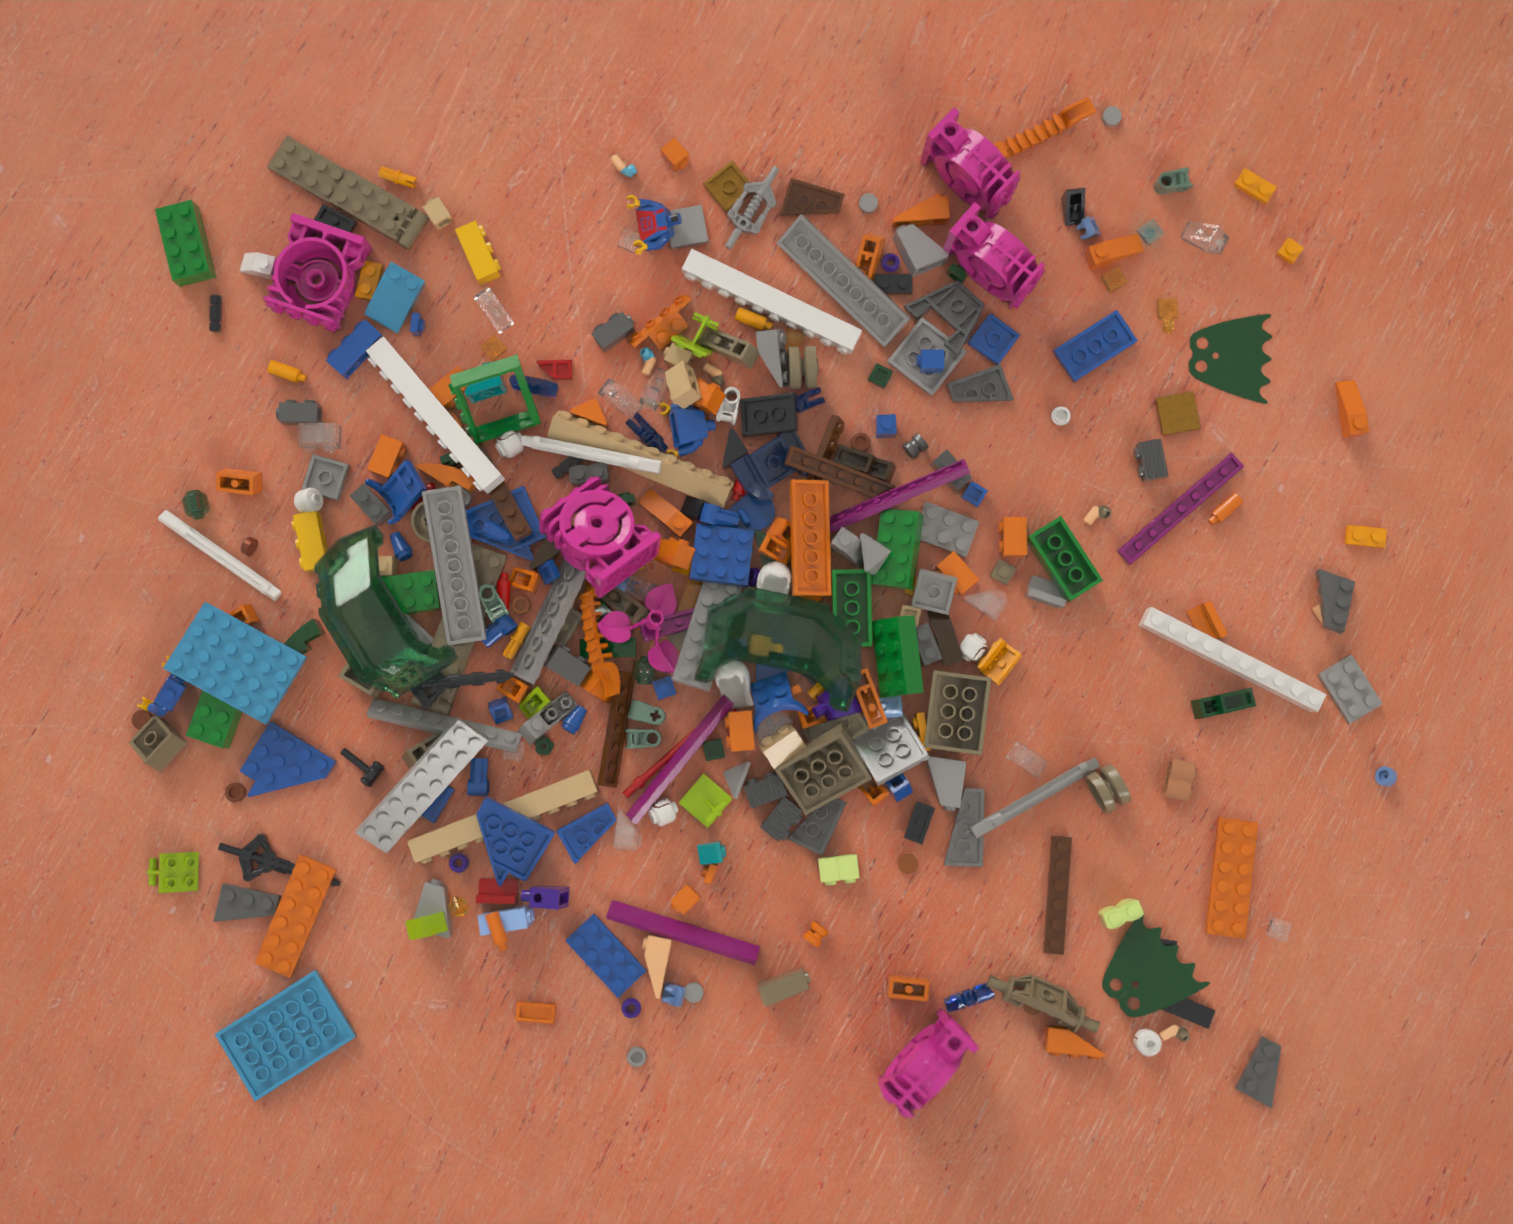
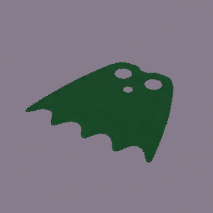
[1189,314,1272,404]
[1102,914,1210,1017]

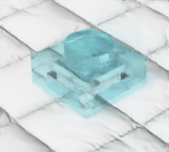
[1136,219,1164,246]

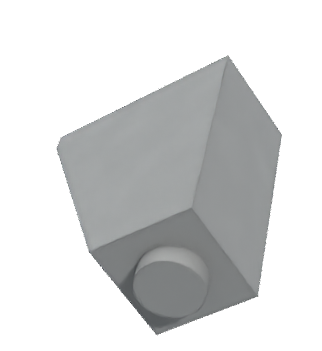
[892,224,949,277]
[830,527,864,569]
[926,756,966,811]
[414,878,453,939]

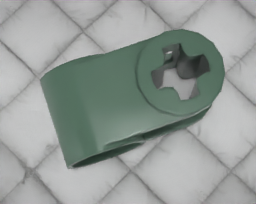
[1154,168,1193,195]
[478,584,509,623]
[627,699,666,725]
[625,729,663,749]

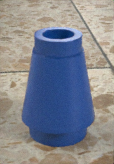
[481,520,511,543]
[389,532,413,561]
[561,705,587,735]

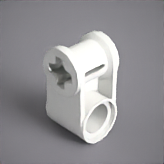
[716,387,741,426]

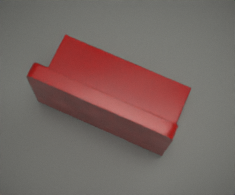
[476,878,518,904]

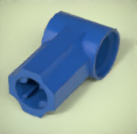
[699,502,740,528]
[481,614,518,648]
[467,758,489,796]

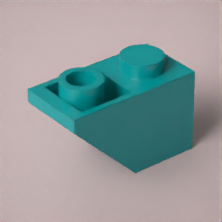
[697,841,727,865]

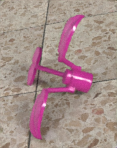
[598,584,679,673]

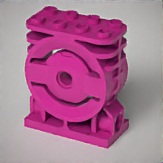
[920,107,1021,220]
[943,202,1045,309]
[263,213,373,332]
[539,476,661,598]
[878,1007,979,1119]

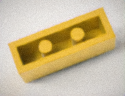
[455,220,501,285]
[292,511,332,573]

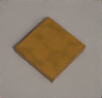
[703,161,752,214]
[1155,391,1201,436]

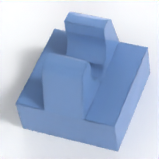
[1076,216,1101,240]
[661,982,686,1007]

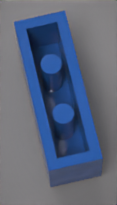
[326,319,385,380]

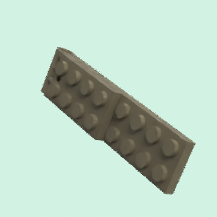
[267,136,429,250]
[411,544,508,716]

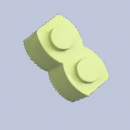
[818,854,859,885]
[1098,898,1144,929]

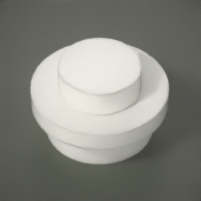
[1051,406,1071,426]

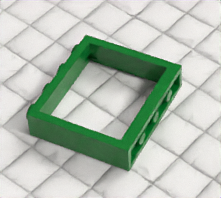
[448,354,541,444]

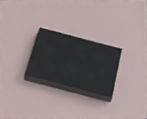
[740,392,798,437]

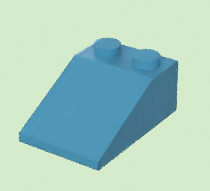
[364,262,426,334]

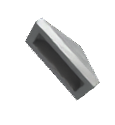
[860,533,891,575]
[723,761,751,799]

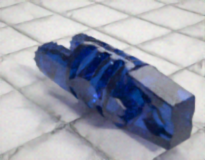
[509,375,559,397]
[797,387,825,413]
[625,412,668,453]
[944,983,995,1012]

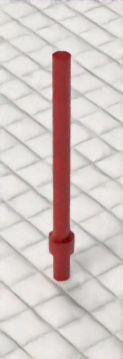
[622,729,695,798]

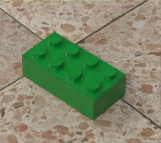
[155,199,216,287]
[871,509,924,591]
[1027,516,1103,603]
[831,569,873,648]
[358,570,441,620]
[872,615,924,698]
[186,690,243,748]

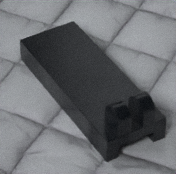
[1161,998,1215,1029]

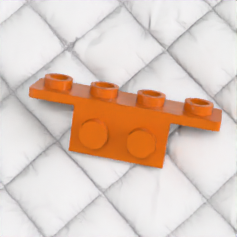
[628,294,692,350]

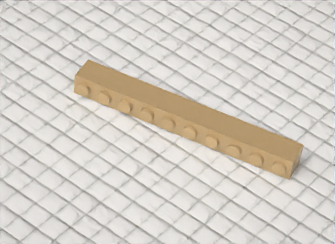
[547,411,734,509]
[407,770,599,864]

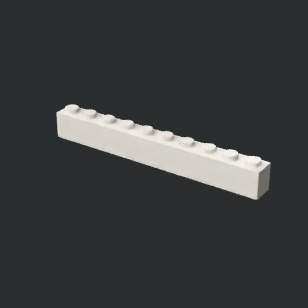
[682,249,862,355]
[366,336,505,494]
[1138,607,1327,712]

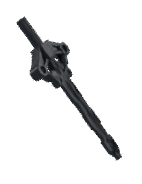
[387,660,515,709]
[218,833,341,886]

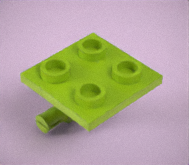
[671,312,719,358]
[679,773,733,828]
[147,852,199,893]

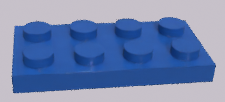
[1053,310,1138,383]
[565,913,647,998]

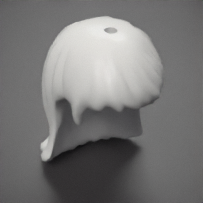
[752,562,792,615]
[714,659,754,709]

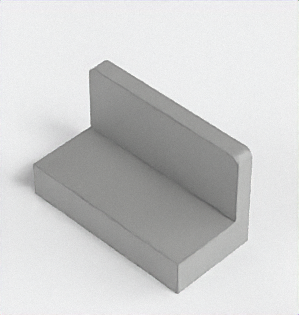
[1025,575,1067,609]

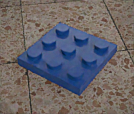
[690,523,754,587]

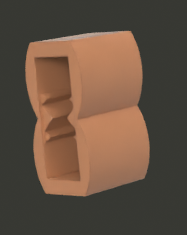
[1162,758,1198,802]

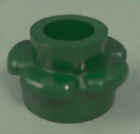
[535,737,554,756]

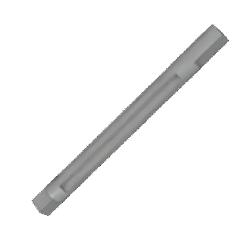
[970,758,1100,839]

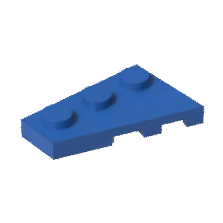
[556,802,617,864]

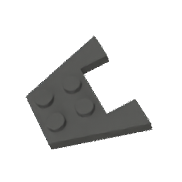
[904,280,985,357]

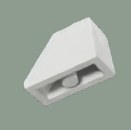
[240,252,277,280]

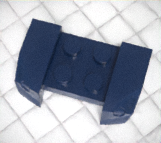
[730,431,808,501]

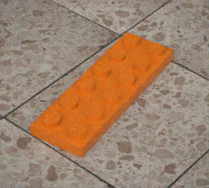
[790,479,832,596]
[1205,817,1258,939]
[255,854,337,978]

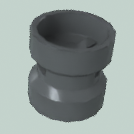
[902,433,929,460]

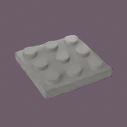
[887,317,967,397]
[853,714,929,786]

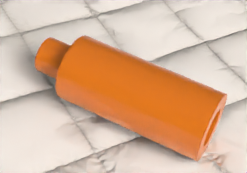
[1208,493,1243,526]
[485,911,508,952]

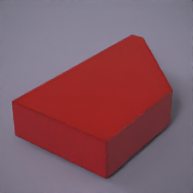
[537,360,573,380]

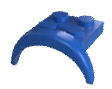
[365,460,427,524]
[750,671,809,733]

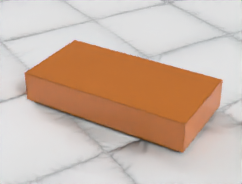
[515,1000,557,1024]

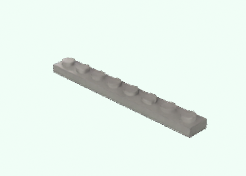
[367,698,522,753]

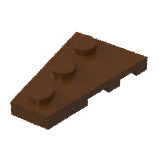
[780,178,845,216]

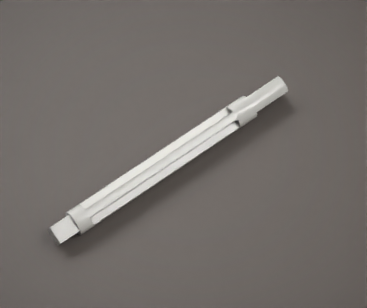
[521,435,662,474]
[158,510,281,601]

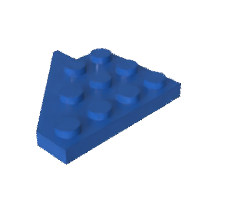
[466,486,546,561]
[240,722,337,797]
[476,796,555,887]

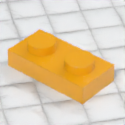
[1233,168,1277,205]
[355,260,384,301]
[1345,525,1387,549]
[912,712,931,751]

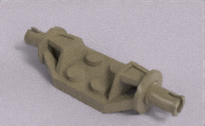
[986,974,1100,1034]

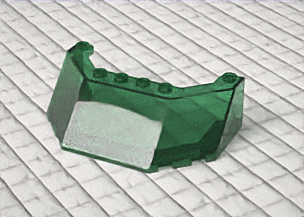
[314,524,458,699]
[694,586,862,712]

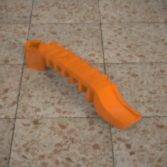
[993,97,1097,159]
[579,578,620,698]

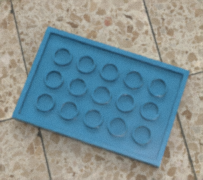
[163,602,307,725]
[215,969,357,1101]

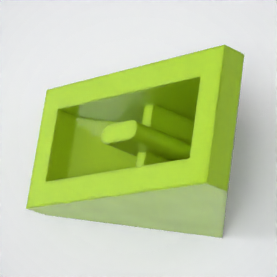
[518,686,552,719]
[405,911,448,940]

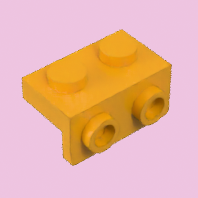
[977,638,1022,686]

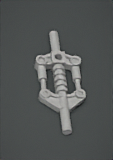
[725,166,779,250]

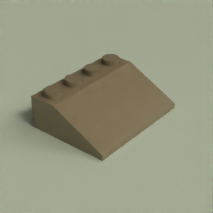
[924,670,991,755]
[775,723,872,815]

